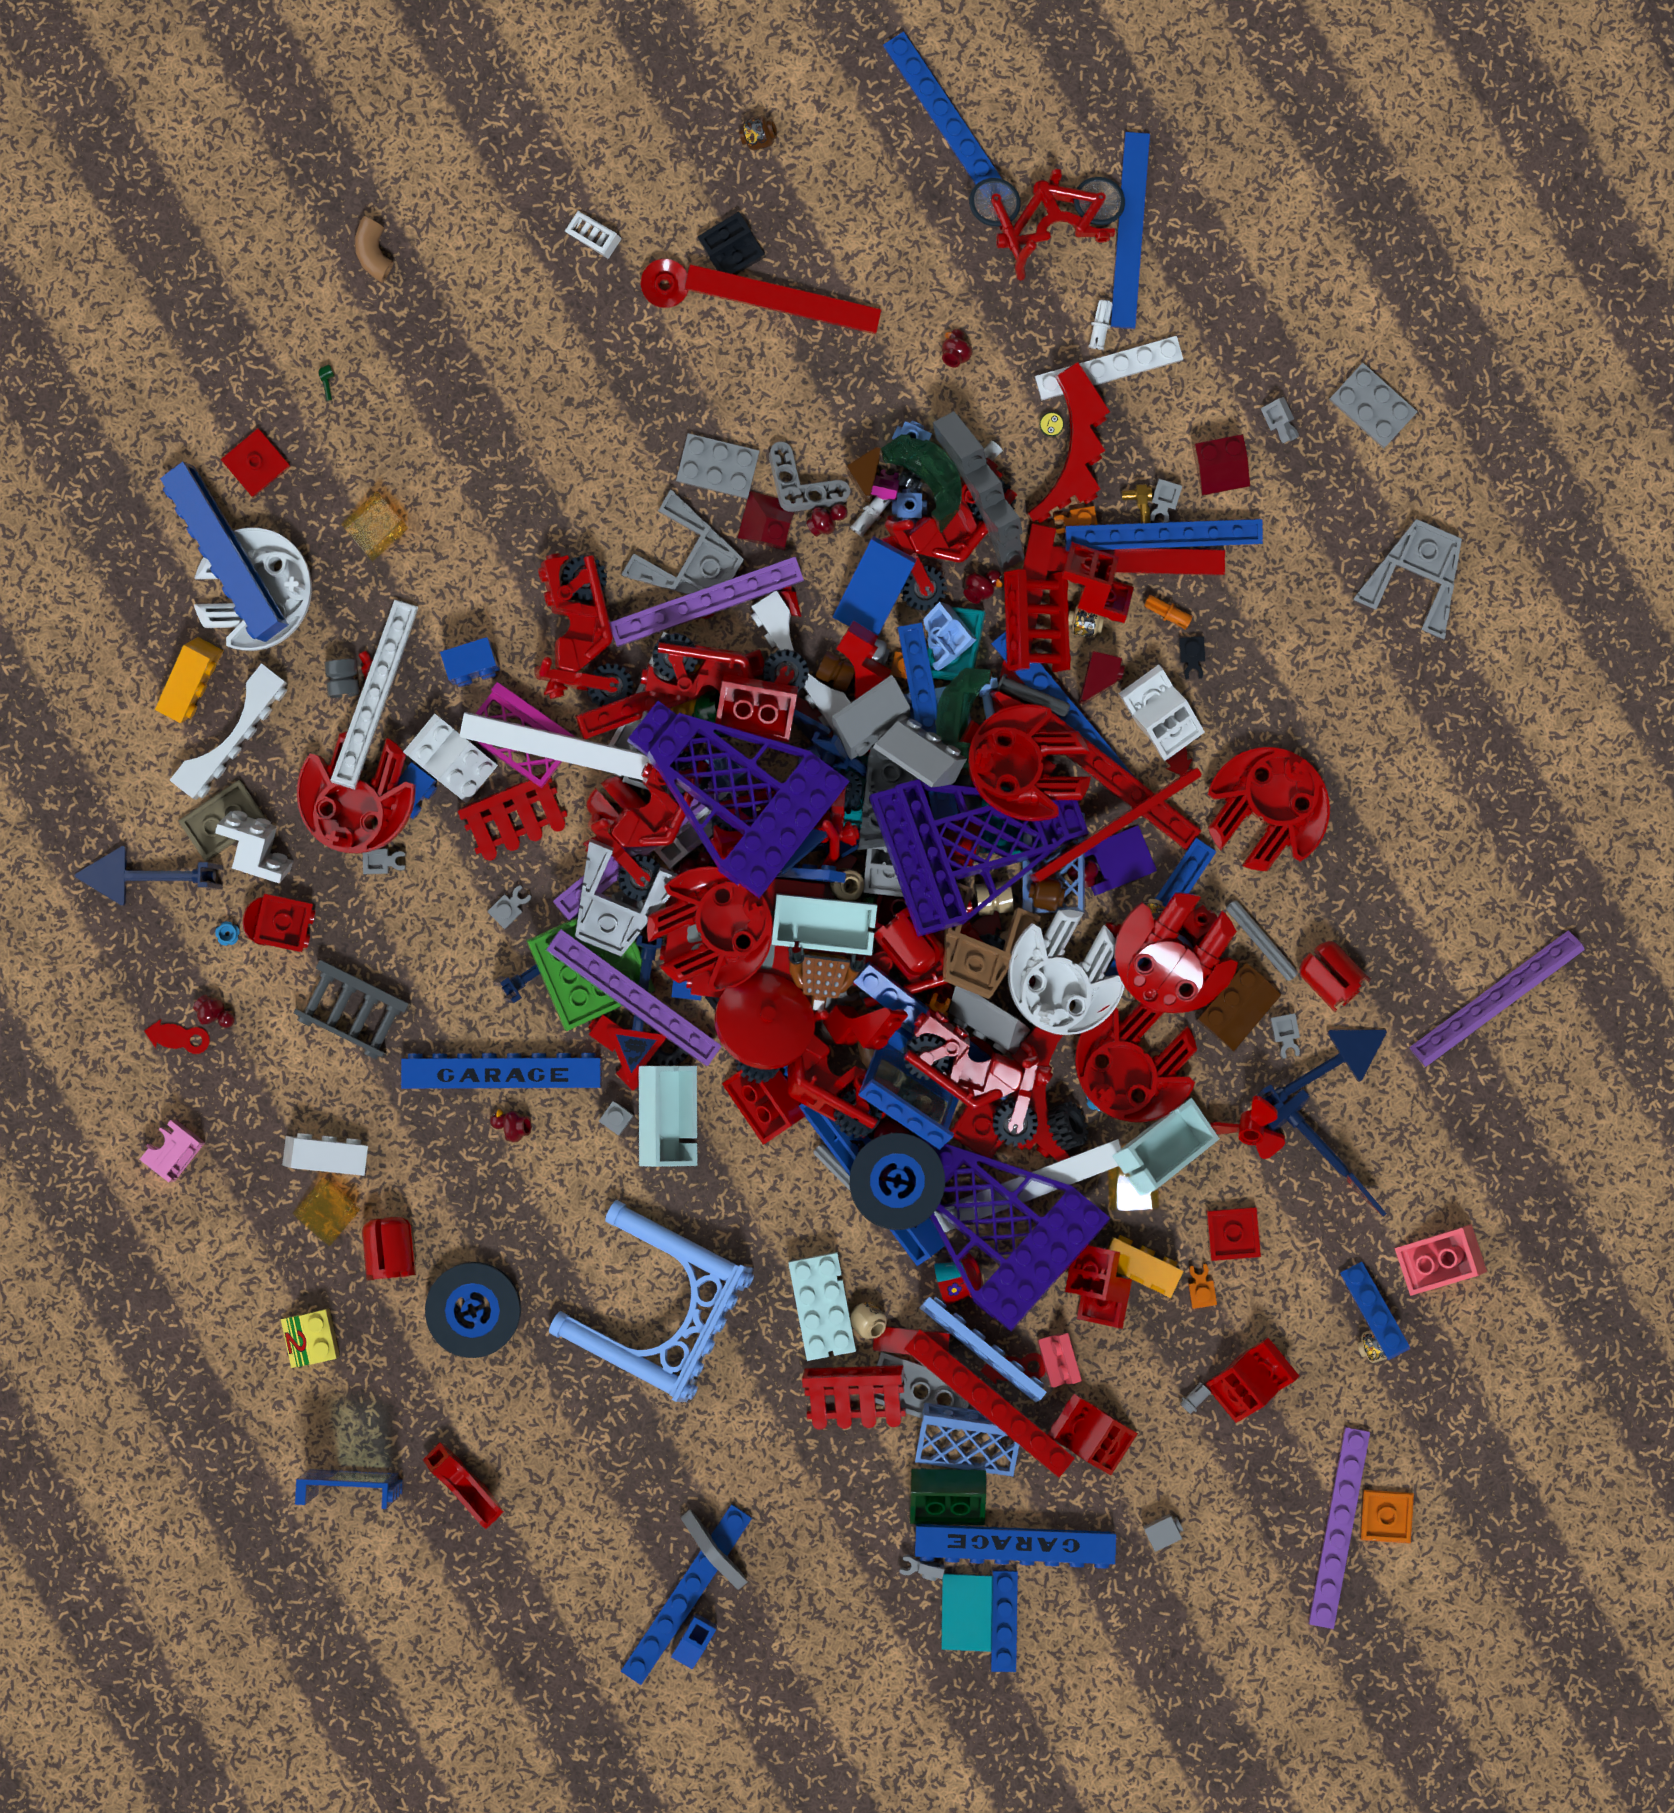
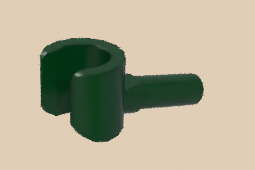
[318,365,335,401]

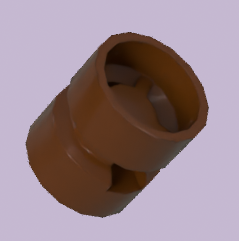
[815,651,855,694]

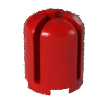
[586,776,647,833]
[874,907,944,978]
[1299,941,1371,1013]
[362,1217,416,1281]

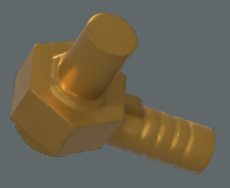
[1121,484,1152,523]

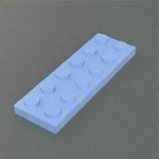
[919,1297,1047,1402]

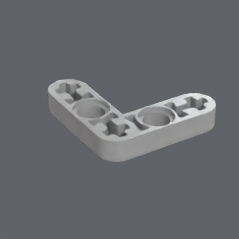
[769,442,850,512]
[680,1509,748,1590]

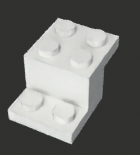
[1118,664,1205,761]
[403,714,498,803]
[215,811,293,883]

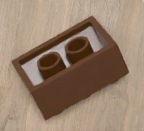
[1196,962,1281,1052]

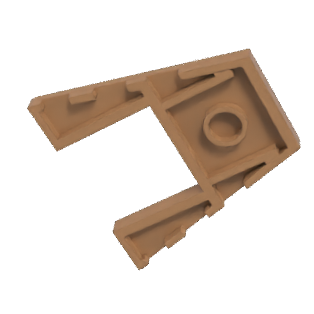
[943,882,1041,999]

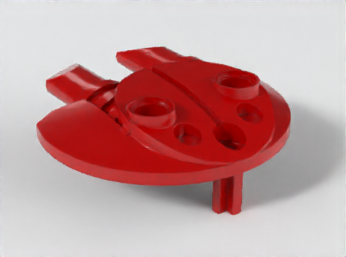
[968,704,1091,821]
[297,732,416,854]
[1207,747,1330,872]
[647,866,773,992]
[1115,892,1238,1013]
[1075,1002,1197,1123]

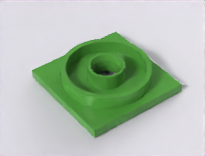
[526,917,655,1031]

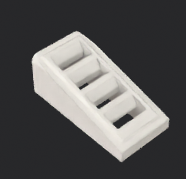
[565,211,621,259]

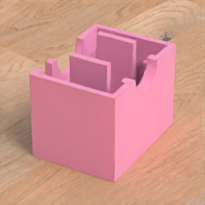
[139,1120,205,1183]

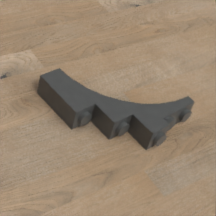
[933,411,1025,570]

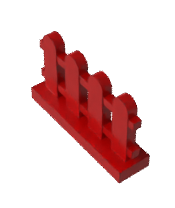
[457,772,568,861]
[802,1365,906,1430]

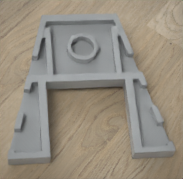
[621,489,744,594]
[1353,519,1462,640]
[575,838,683,956]

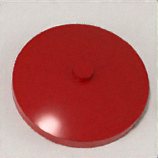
[714,973,815,1069]

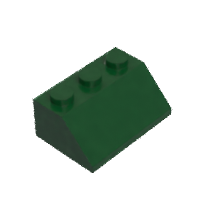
[910,1468,986,1525]

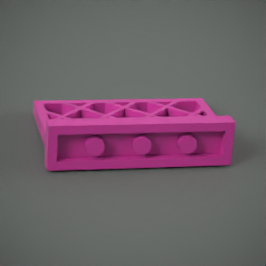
[475,682,576,788]

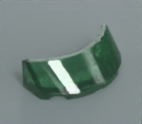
[881,434,962,533]
[935,668,994,770]

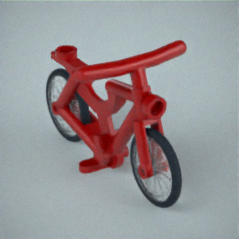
[969,169,1125,281]

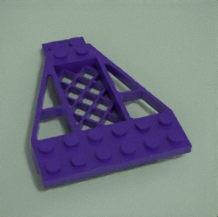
[627,701,850,898]
[869,779,1089,937]
[893,1137,1110,1332]

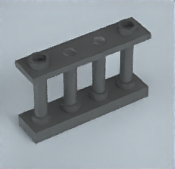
[293,960,411,1060]

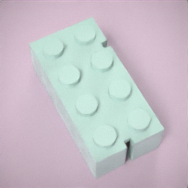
[771,893,877,955]
[639,1066,697,1167]
[1112,1098,1220,1197]
[788,1252,856,1361]

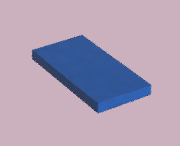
[832,536,917,636]

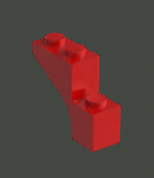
[836,621,892,700]
[823,1005,908,1050]
[423,1442,504,1529]

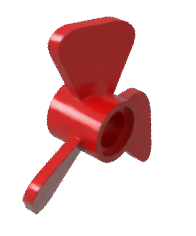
[1210,1096,1285,1159]

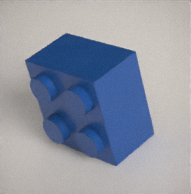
[440,637,500,687]

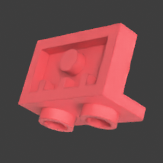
[1038,1333,1082,1387]

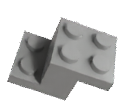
[863,846,904,897]

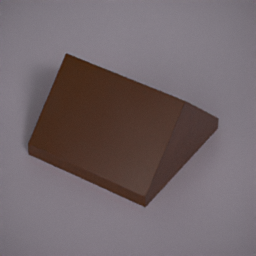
[846,447,881,503]

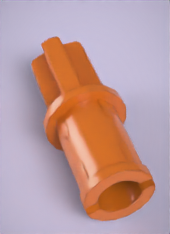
[1144,595,1193,630]

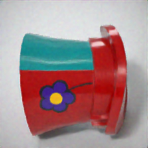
[934,1253,983,1306]

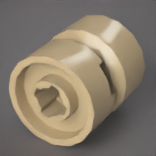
[975,880,1014,916]

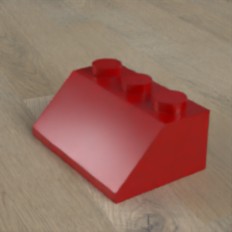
[716,674,798,742]
[722,1070,806,1145]

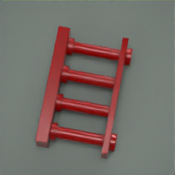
[1004,569,1071,673]

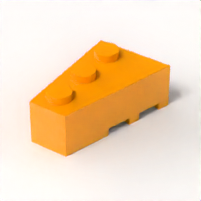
[155,637,224,723]
[1107,1235,1184,1298]

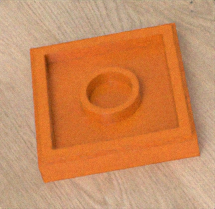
[1360,1490,1414,1543]

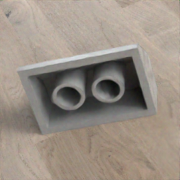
[832,675,910,760]
[873,719,967,788]
[948,986,1030,1055]

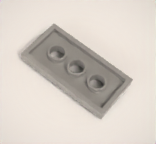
[874,1351,969,1431]

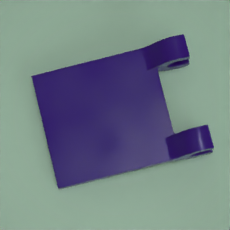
[1085,825,1157,896]

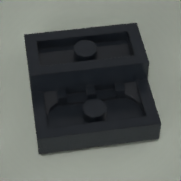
[697,212,766,275]

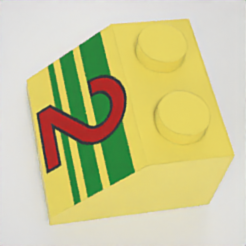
[281,1308,340,1368]

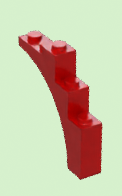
[1026,362,1110,523]
[1010,1027,1070,1162]

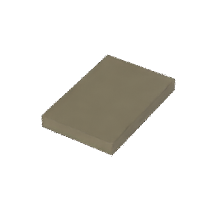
[178,779,267,862]

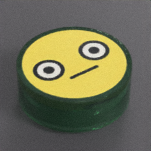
[1039,412,1064,437]

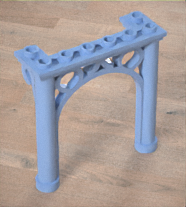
[549,1200,754,1402]

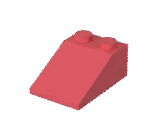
[1395,1224,1487,1296]

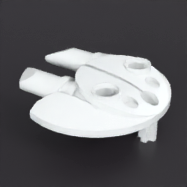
[194,528,312,651]
[1008,910,1125,1035]

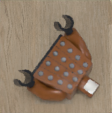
[788,947,866,1010]

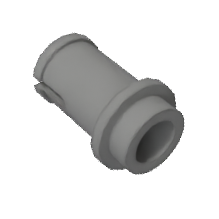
[1180,1382,1211,1414]

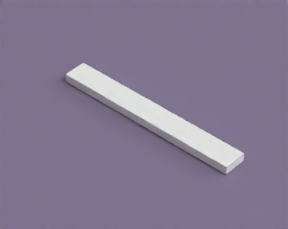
[331,600,418,790]
[459,712,650,780]
[934,1139,1122,1232]

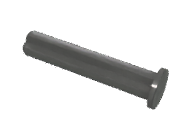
[997,674,1070,716]

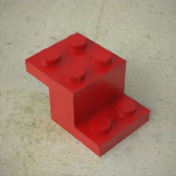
[1062,542,1134,623]
[1065,1245,1132,1329]
[1204,1338,1300,1423]
[1048,1394,1138,1475]

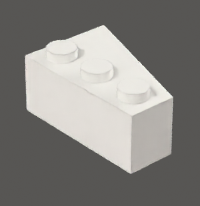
[282,1133,368,1176]

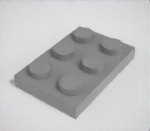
[1329,363,1417,449]
[676,433,760,499]

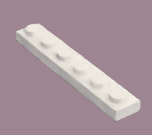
[1035,336,1183,401]

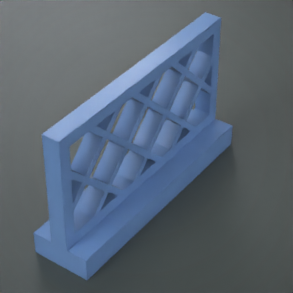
[1023,813,1085,914]
[915,1403,1019,1477]

